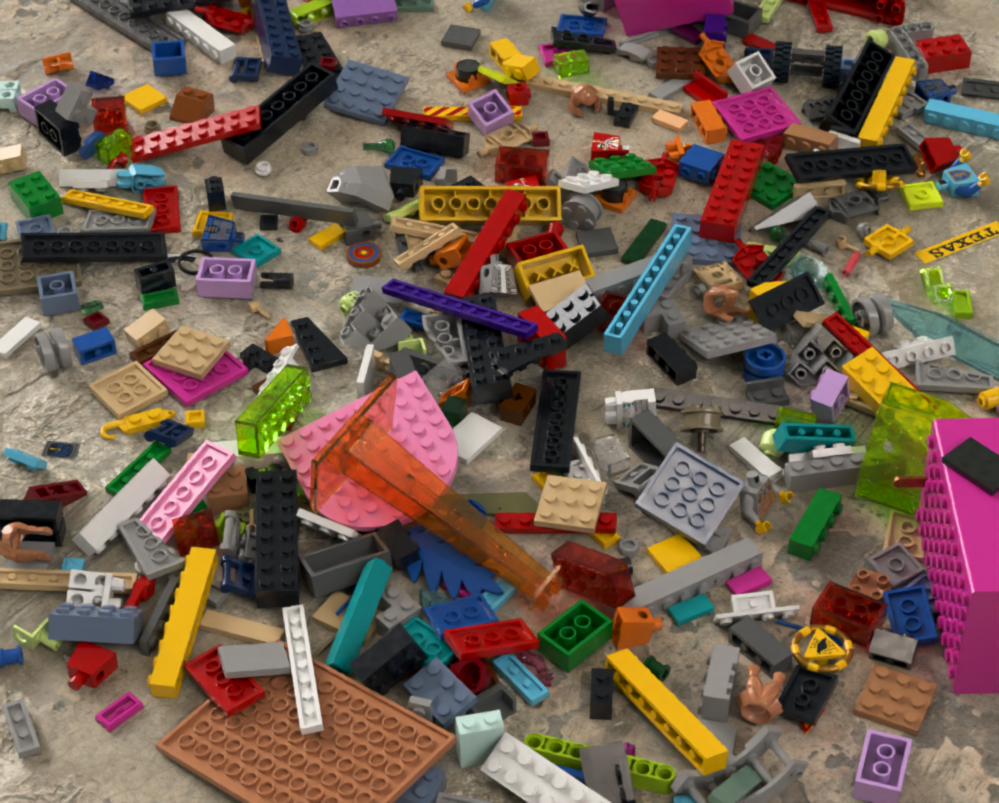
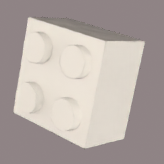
[727,51,776,94]

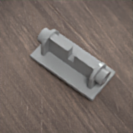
[237,526,256,566]

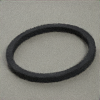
[178,249,213,275]

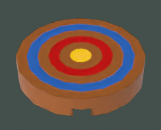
[346,242,382,269]

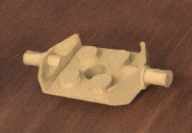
[477,121,538,159]

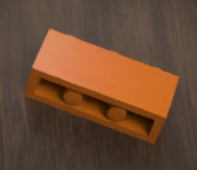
[690,100,728,145]

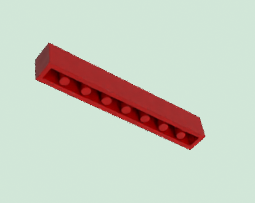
[444,189,528,299]

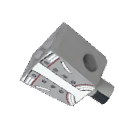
[479,254,517,297]

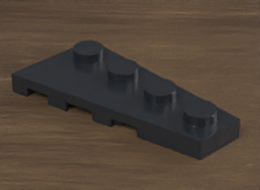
[550,26,616,54]
[290,317,348,372]
[491,332,568,378]

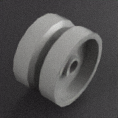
[850,292,894,337]
[34,327,73,373]

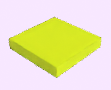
[477,66,521,85]
[899,181,944,211]

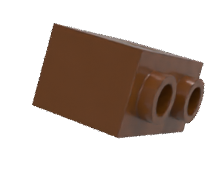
[498,382,536,426]

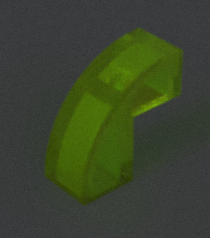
[920,266,953,303]

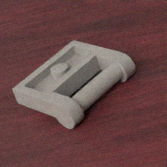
[614,462,659,498]
[220,510,241,558]

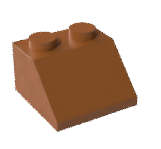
[170,86,215,124]

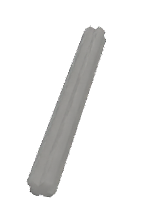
[619,28,673,46]

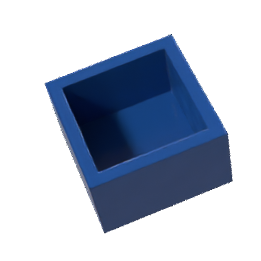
[151,40,187,77]

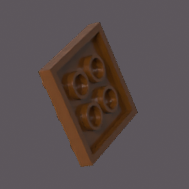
[656,46,705,80]

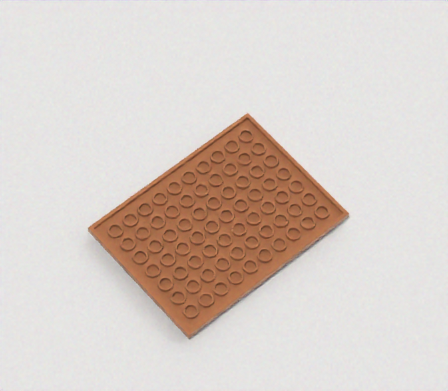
[155,639,457,803]

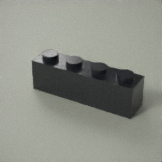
[400,122,470,158]

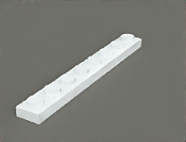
[282,604,324,735]

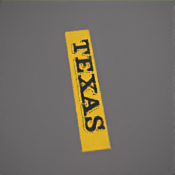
[914,221,999,264]

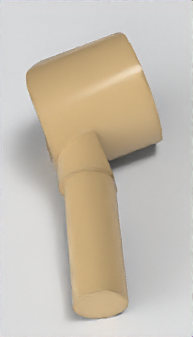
[836,236,860,253]
[248,301,271,320]
[245,509,256,533]

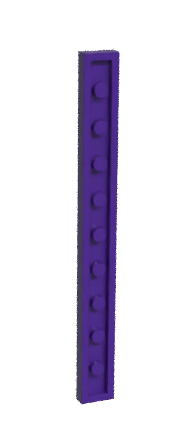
[382,279,538,339]

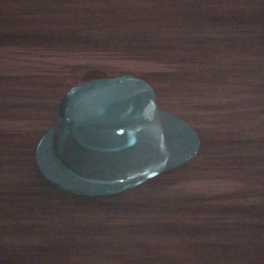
[789,255,829,289]

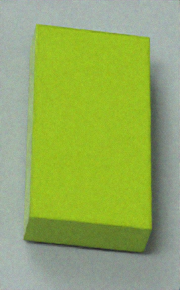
[950,290,973,319]

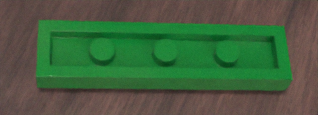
[822,273,856,326]
[105,440,172,497]

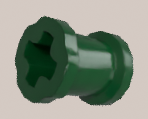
[643,655,671,682]

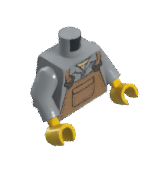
[739,470,794,535]

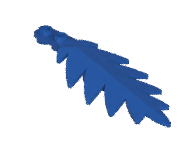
[369,526,504,600]

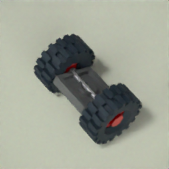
[773,41,843,87]

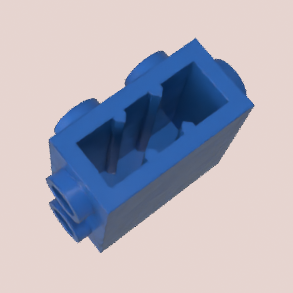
[678,144,725,185]

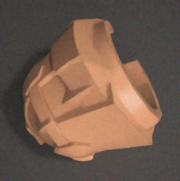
[566,84,602,118]

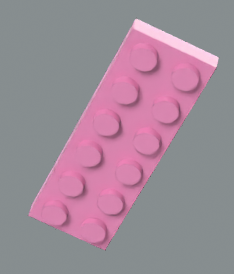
[139,439,237,544]

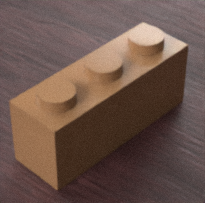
[783,123,838,152]

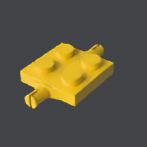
[863,224,914,260]

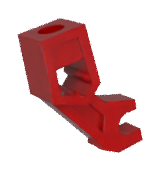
[123,576,156,609]

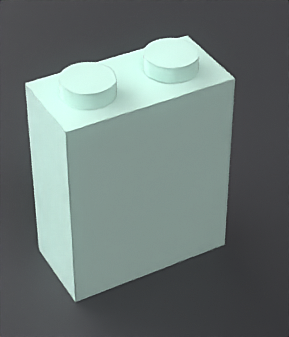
[455,710,504,768]

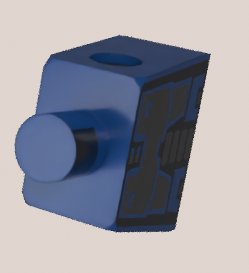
[914,79,957,103]
[201,214,245,252]

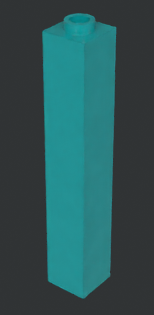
[325,557,393,676]

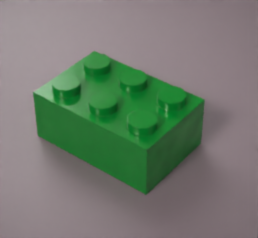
[8,171,64,218]
[537,599,613,673]

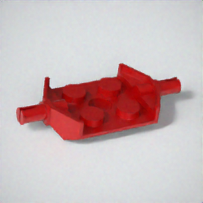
[194,4,256,34]
[638,152,679,202]
[733,238,785,282]

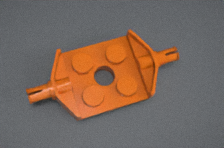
[698,32,738,90]

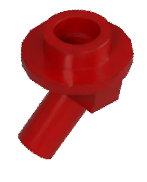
[106,151,128,169]
[289,216,308,233]

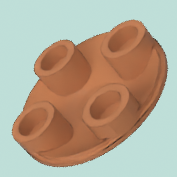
[849,569,891,605]

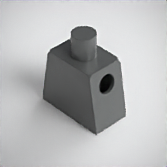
[339,210,382,246]

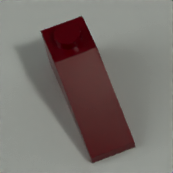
[23,480,88,508]

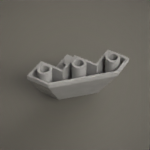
[327,166,394,212]
[339,286,412,351]
[787,321,855,386]

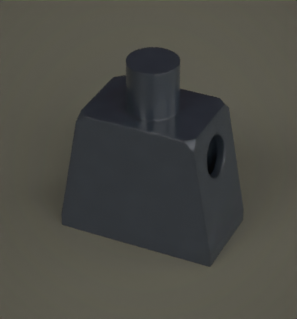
[390,166,423,201]

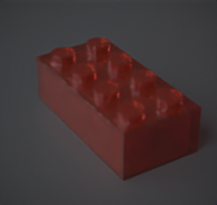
[550,541,636,609]

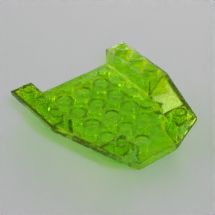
[854,382,971,515]

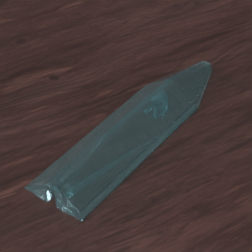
[889,299,999,381]

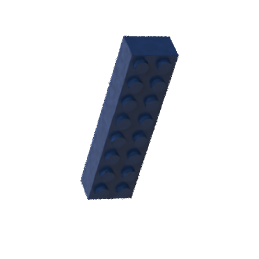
[250,0,303,76]

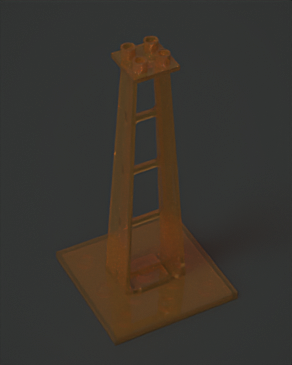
[310,372,566,612]

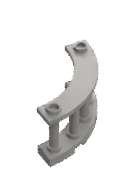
[670,725,809,803]

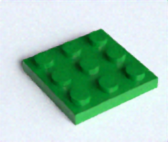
[588,153,657,179]
[750,161,797,211]

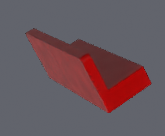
[683,70,728,102]

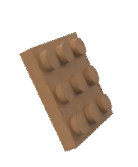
[853,663,938,737]

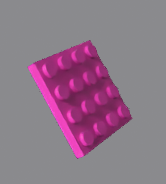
[712,86,802,142]
[143,331,249,408]

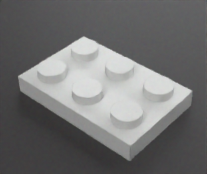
[558,171,619,194]
[296,508,362,542]

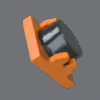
[446,59,491,93]
[595,179,637,214]

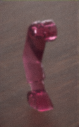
[518,651,554,687]

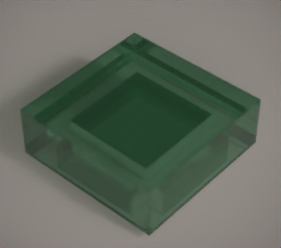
[81,300,104,314]

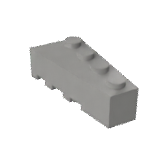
[697,644,740,723]

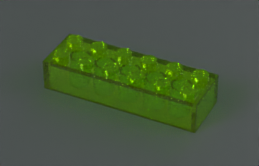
[235,364,312,459]

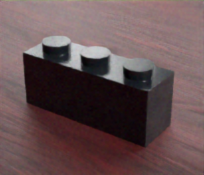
[646,332,698,386]

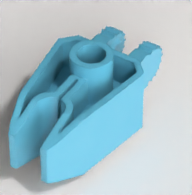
[116,164,165,193]

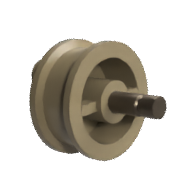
[680,405,724,453]

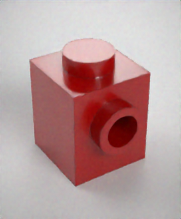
[506,82,531,106]

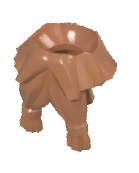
[702,284,751,322]
[0,522,53,563]
[734,664,785,725]

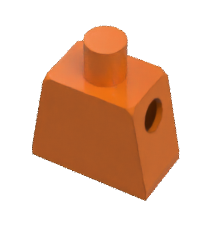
[429,233,472,270]
[611,607,663,651]

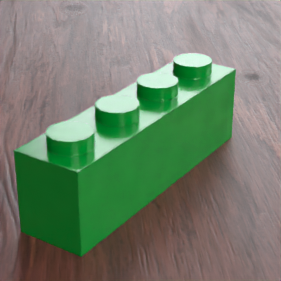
[788,487,844,561]

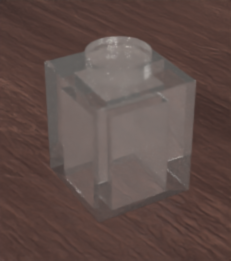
[783,321,810,350]

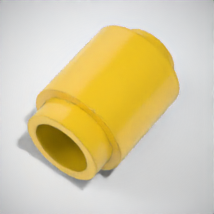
[977,387,999,411]

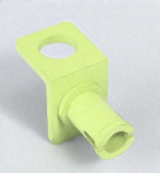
[398,333,426,354]
[12,618,63,651]

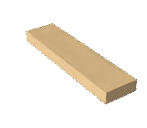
[199,609,285,644]

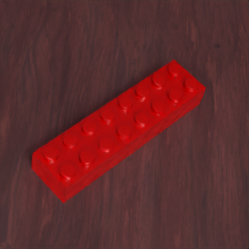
[699,139,765,243]

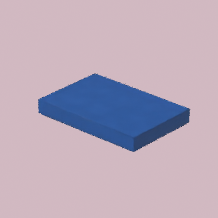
[557,14,607,38]
[384,145,445,181]
[883,584,939,646]
[423,593,499,641]

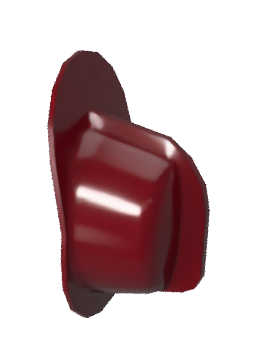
[449,658,494,694]

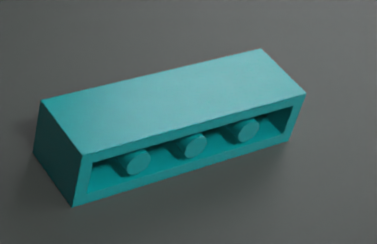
[772,422,857,453]

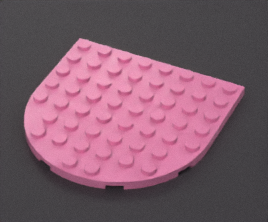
[276,371,459,532]

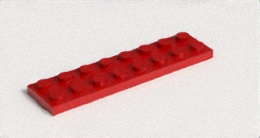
[130,105,261,163]

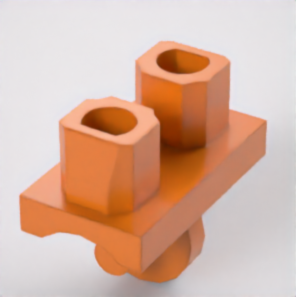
[42,52,74,74]
[666,135,692,163]

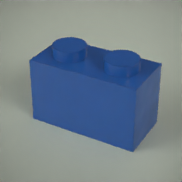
[71,327,117,365]

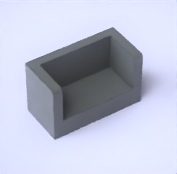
[465,682,516,720]

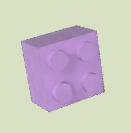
[468,89,514,136]
[809,368,850,424]

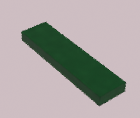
[621,218,667,264]

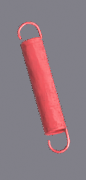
[842,251,861,278]

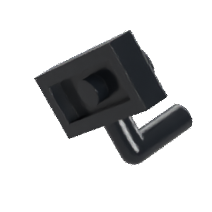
[607,97,639,129]
[240,344,279,374]

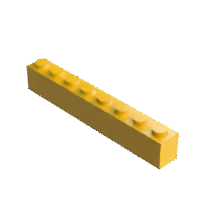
[857,56,917,147]
[147,547,219,699]
[605,648,729,776]

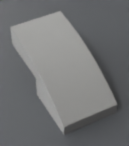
[616,42,652,61]

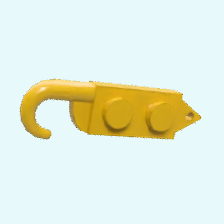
[100,407,176,440]

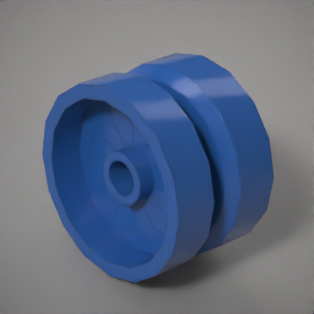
[743,343,786,382]

